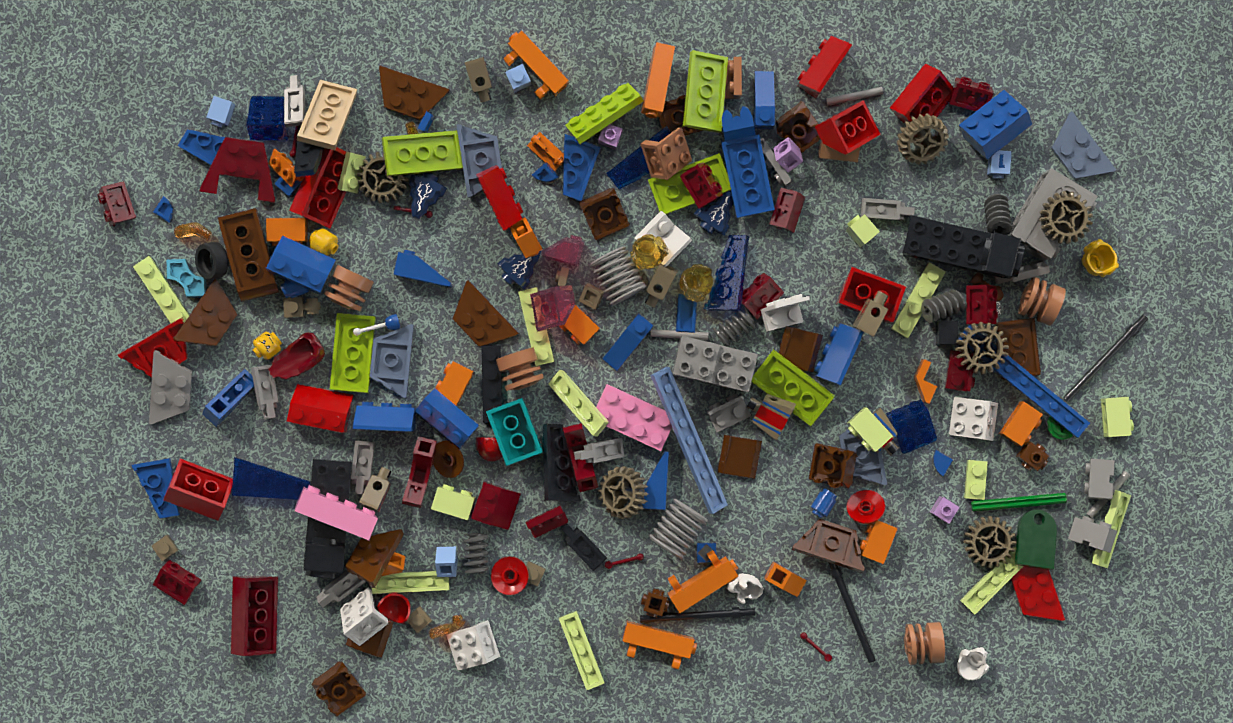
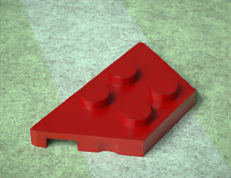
[118,317,188,377]
[1011,566,1065,621]

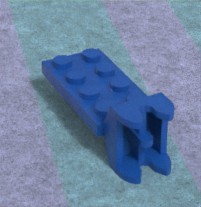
[721,106,775,218]

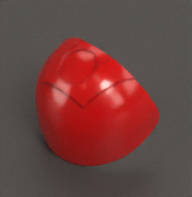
[475,437,503,461]
[376,592,410,624]

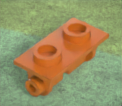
[527,132,564,171]
[268,149,304,187]

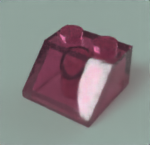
[541,235,585,267]
[530,285,575,332]

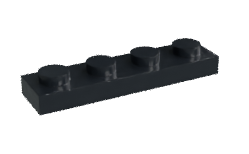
[481,345,502,422]

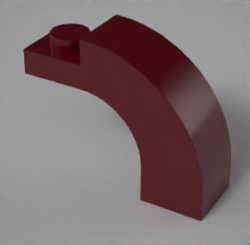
[563,423,598,492]
[402,436,437,508]

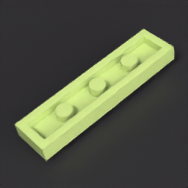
[133,256,189,323]
[891,262,946,338]
[518,287,554,366]
[548,370,609,436]
[1092,490,1131,568]
[960,546,1023,615]
[372,571,450,594]
[559,611,605,690]

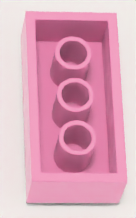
[596,384,672,451]
[295,485,378,540]

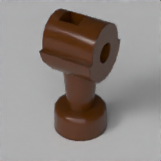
[969,273,1004,302]

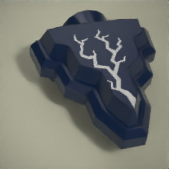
[409,173,447,220]
[694,191,734,236]
[497,251,541,290]

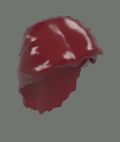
[268,332,325,379]

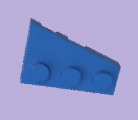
[178,129,225,165]
[563,134,601,202]
[131,458,180,518]

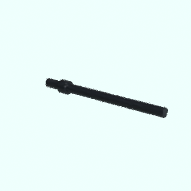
[1063,314,1148,402]
[828,562,876,663]
[640,607,755,623]

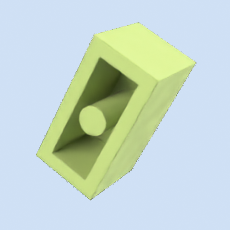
[846,214,880,247]
[1101,397,1134,437]
[847,407,893,452]
[431,484,476,520]

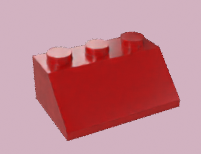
[797,36,852,99]
[890,63,954,123]
[814,100,881,155]
[476,165,524,231]
[836,267,906,324]
[286,384,354,433]
[163,458,235,521]

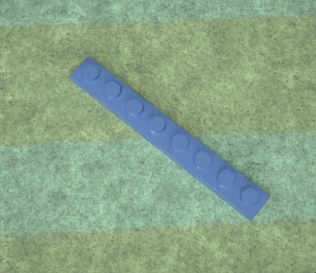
[650,367,728,514]

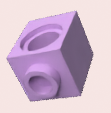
[598,124,623,150]
[773,137,803,172]
[930,496,960,524]

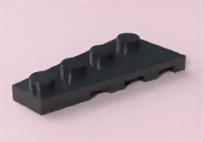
[294,125,324,177]
[543,423,581,502]

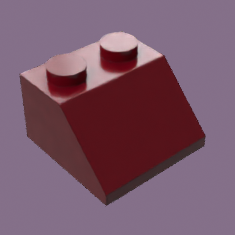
[471,481,521,530]

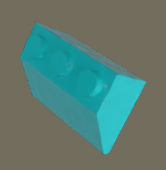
[486,398,543,466]

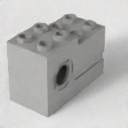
[1008,168,1098,261]
[672,336,758,393]

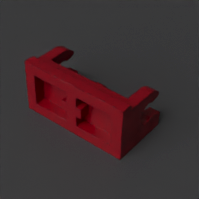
[769,188,805,233]

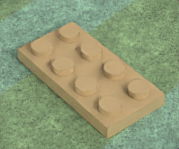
[297,80,357,150]

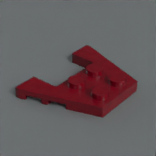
[199,137,275,202]

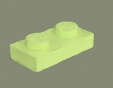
[338,152,366,194]
[964,460,987,500]

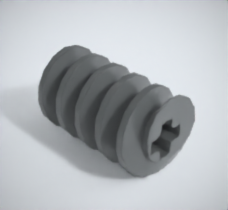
[984,194,1012,235]
[921,289,966,323]
[712,307,756,346]
[463,533,489,573]

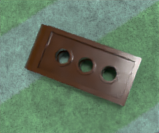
[218,208,279,302]

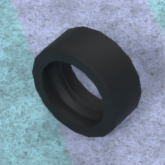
[195,242,229,280]

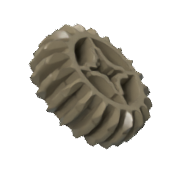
[897,113,949,165]
[357,152,409,203]
[1039,191,1093,244]
[955,322,1009,374]
[598,466,648,519]
[963,516,1016,568]

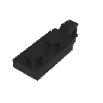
[561,523,607,571]

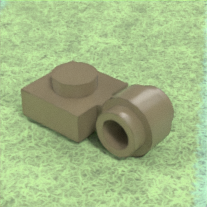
[283,297,320,318]

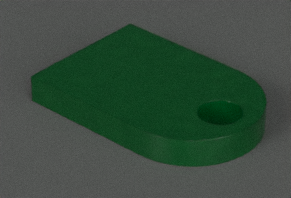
[1015,509,1057,570]

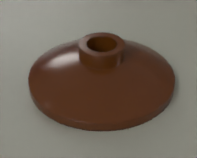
[433,441,464,478]

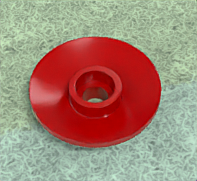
[847,490,885,524]
[491,556,529,595]

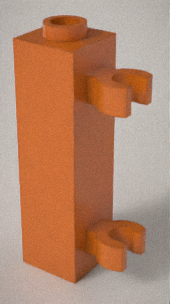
[504,31,569,100]
[641,42,675,118]
[668,550,738,613]
[622,621,697,669]

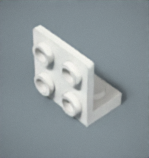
[635,211,692,267]
[761,294,810,332]
[949,397,998,441]
[340,587,388,646]
[446,620,500,670]

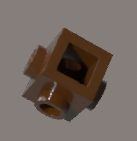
[1015,442,1049,472]
[641,588,670,617]

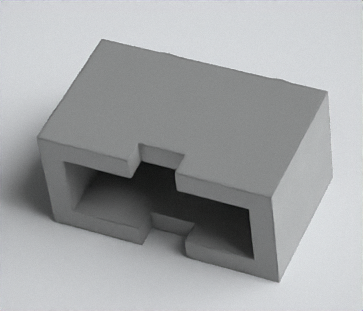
[1084,459,1115,501]
[1068,516,1117,553]

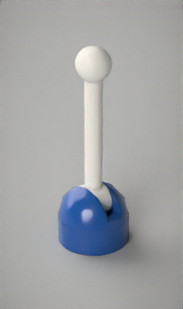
[353,314,400,336]

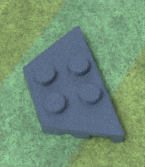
[1051,111,1116,179]
[457,124,502,198]
[370,324,414,398]
[838,412,887,485]

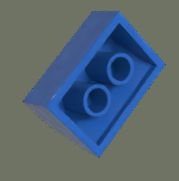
[266,236,336,295]
[814,323,864,386]
[415,389,479,449]
[353,402,416,431]

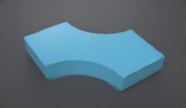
[166,259,207,298]

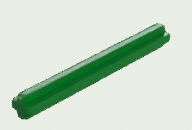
[971,493,1067,511]

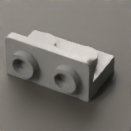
[707,394,751,432]

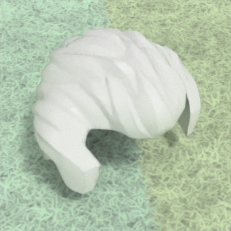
[727,574,764,604]
[957,647,989,680]

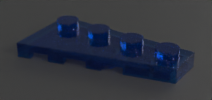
[606,126,672,189]
[703,235,749,311]
[232,457,311,500]

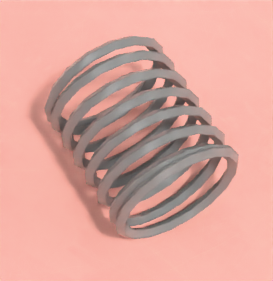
[590,246,647,306]
[649,498,708,559]

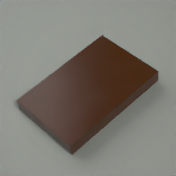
[995,318,1041,379]

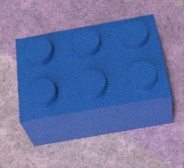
[959,90,1032,159]

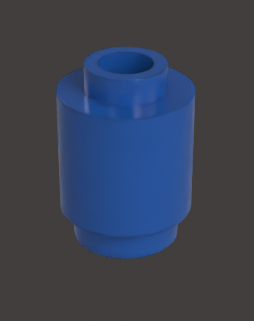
[281,280,309,298]
[811,489,837,518]

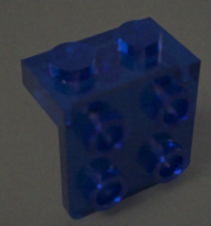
[246,96,289,141]
[886,399,937,454]

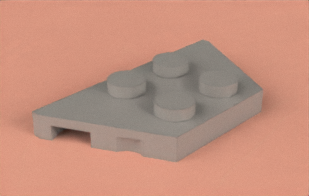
[149,350,193,424]

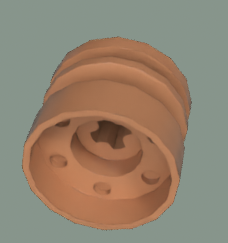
[324,265,374,312]
[1018,277,1066,326]
[496,347,544,391]
[904,622,945,665]

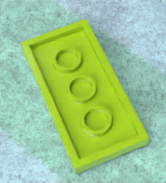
[683,50,728,133]
[565,83,644,144]
[381,130,463,176]
[648,153,731,214]
[330,313,376,393]
[751,349,835,426]

